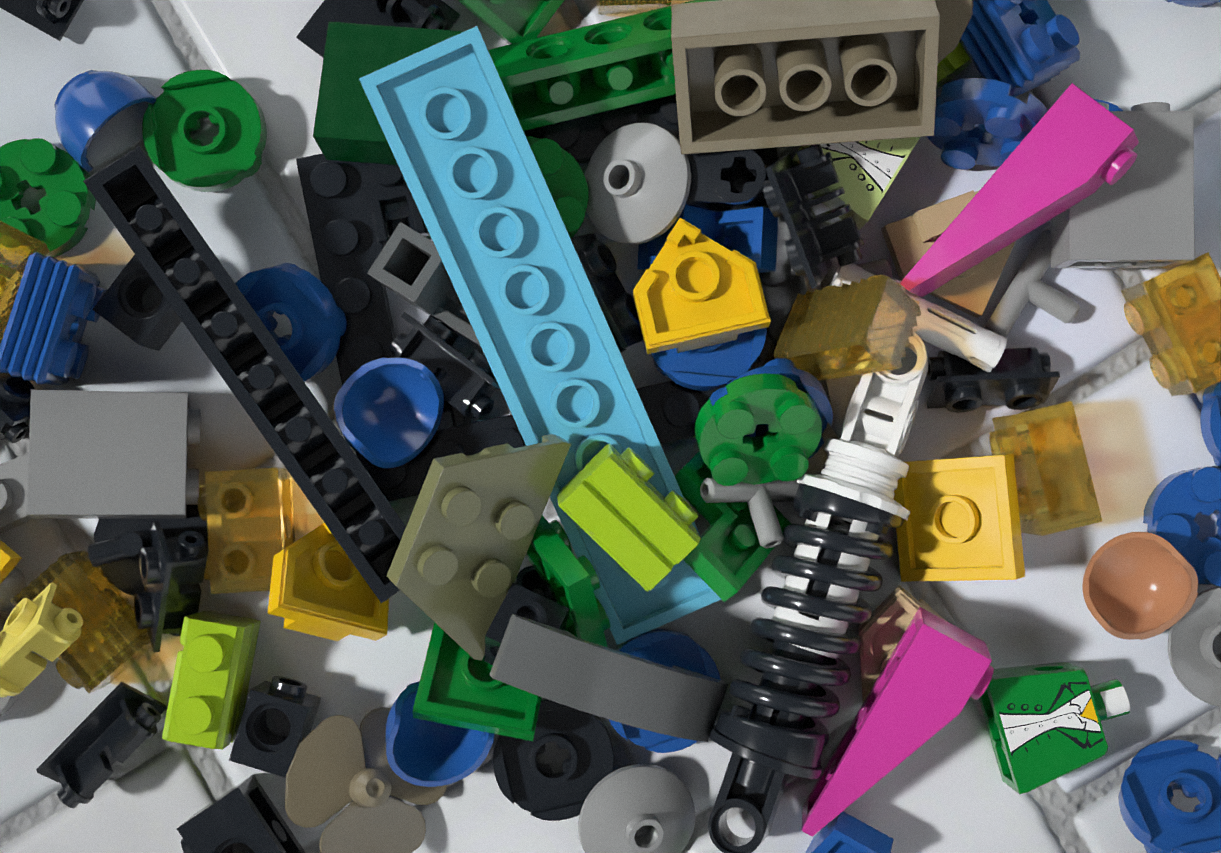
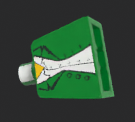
[979,662,1130,794]

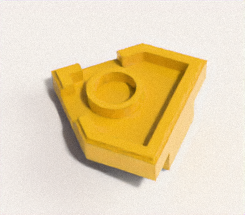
[633,218,771,354]
[267,523,389,641]

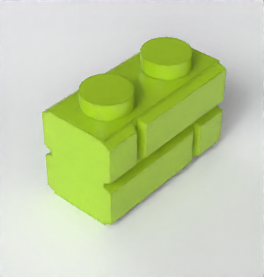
[557,443,701,591]
[162,611,261,750]

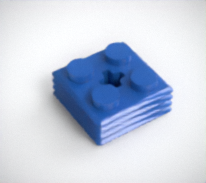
[959,0,1080,98]
[0,252,107,386]

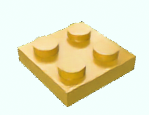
[893,453,1025,582]

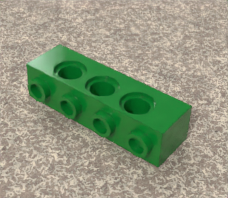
[488,0,718,131]

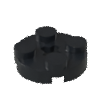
[493,697,614,821]

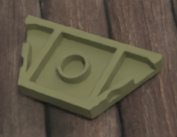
[387,434,571,661]

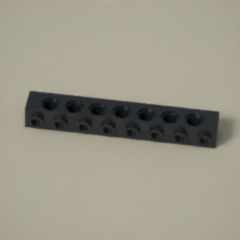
[83,146,406,603]

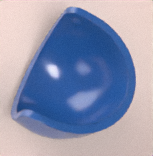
[54,70,157,172]
[333,357,444,468]
[386,681,494,787]

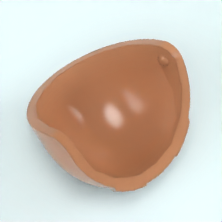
[1082,532,1198,640]

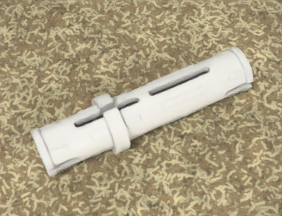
[827,263,1007,372]

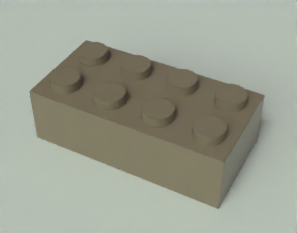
[671,0,940,154]

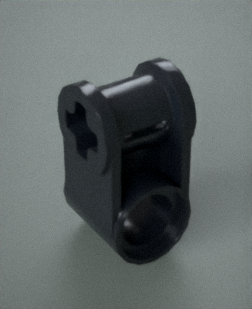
[686,149,769,212]

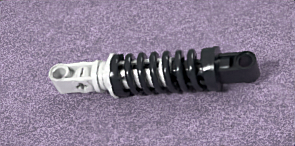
[708,328,929,853]

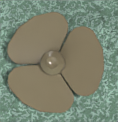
[285,707,447,853]

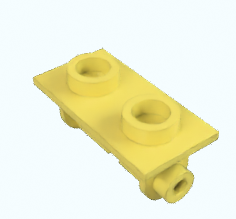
[0,582,83,698]

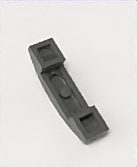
[489,614,729,742]

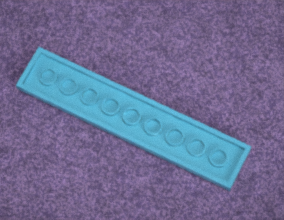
[359,26,722,645]

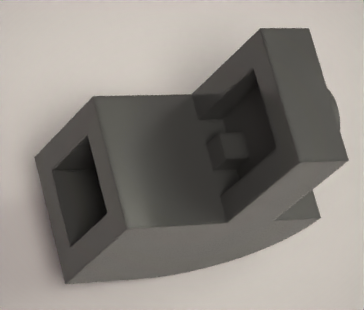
[367,222,481,347]

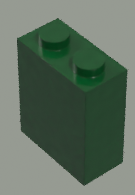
[313,22,464,165]

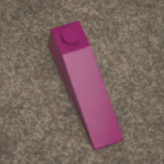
[900,83,1139,297]
[801,607,994,837]

